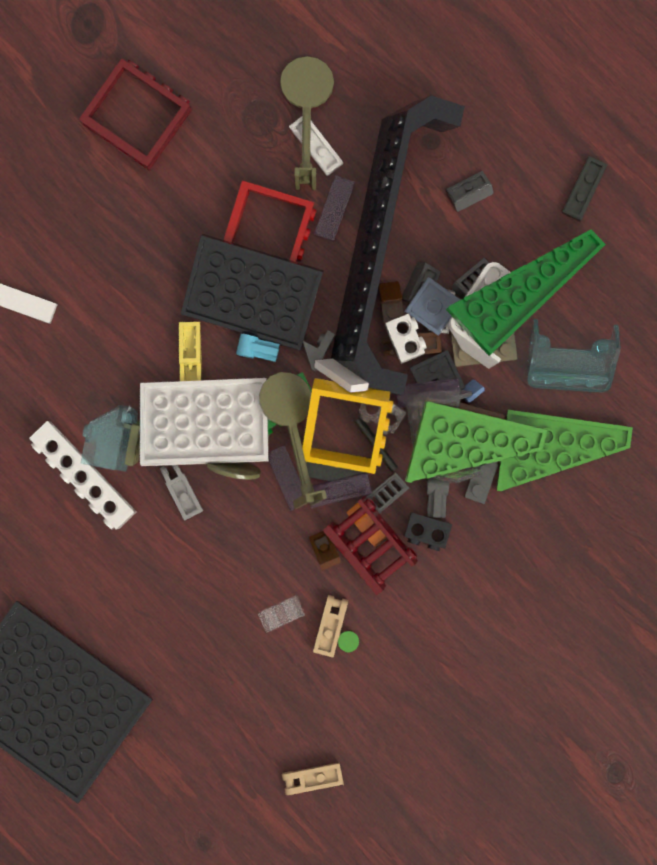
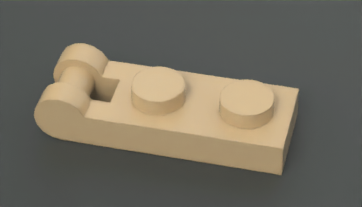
[313,595,348,657]
[282,762,344,795]

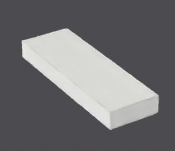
[289,117,343,176]
[0,284,57,324]
[314,359,369,393]

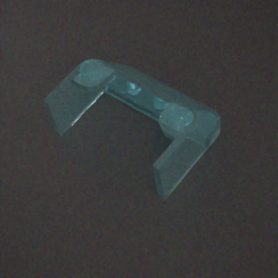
[527,319,621,392]
[81,405,138,472]

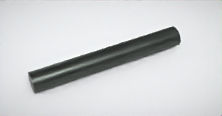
[355,417,398,472]

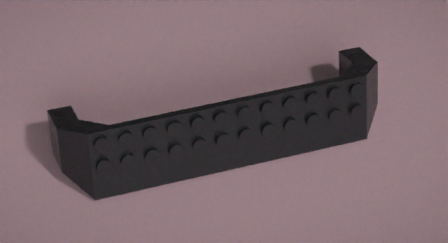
[331,95,465,395]

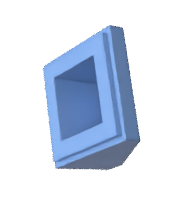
[458,379,485,404]

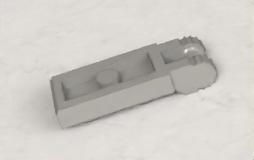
[160,465,204,521]

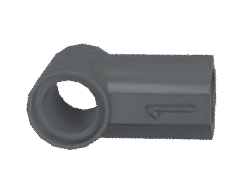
[427,476,449,518]

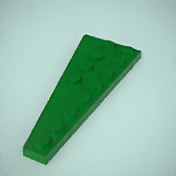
[446,229,606,356]

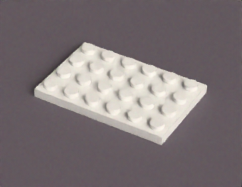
[140,378,269,466]

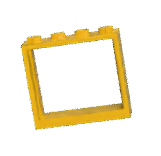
[302,378,393,474]

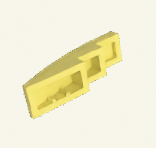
[179,322,202,381]

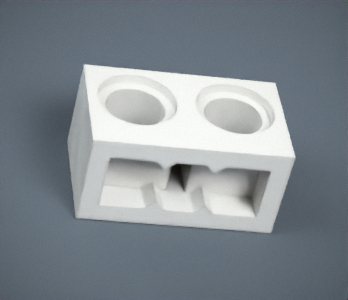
[385,314,427,364]

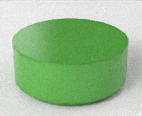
[338,631,359,652]

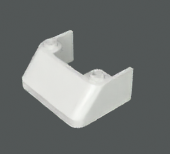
[449,262,511,369]

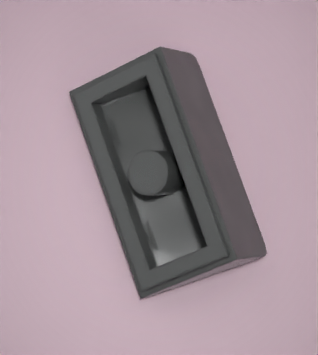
[446,171,494,212]
[402,262,441,303]

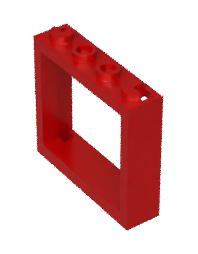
[224,180,317,262]

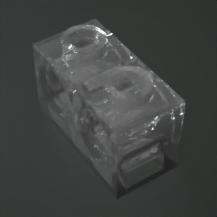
[357,403,407,435]
[258,595,305,633]

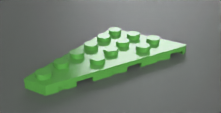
[405,400,547,483]
[496,410,633,491]

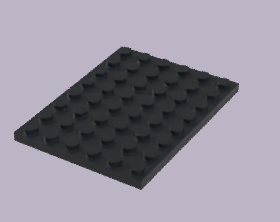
[0,601,153,803]

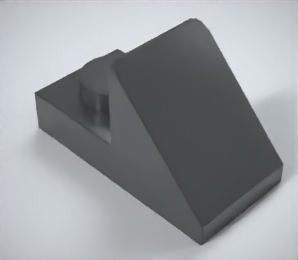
[303,331,335,373]

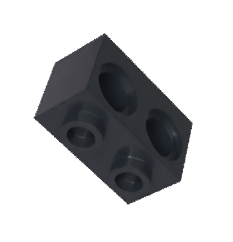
[404,513,452,551]

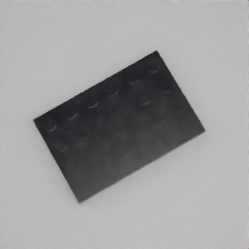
[181,234,324,350]

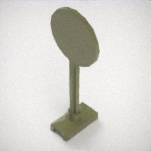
[280,56,334,190]
[259,372,327,509]
[124,420,261,480]

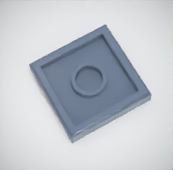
[404,277,461,336]

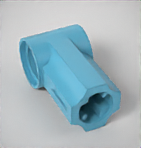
[236,334,280,362]

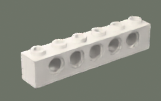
[29,421,137,530]

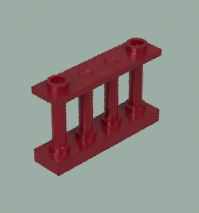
[323,496,418,596]

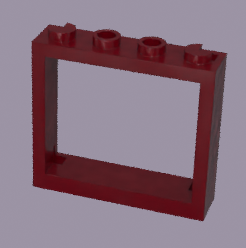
[79,58,192,171]

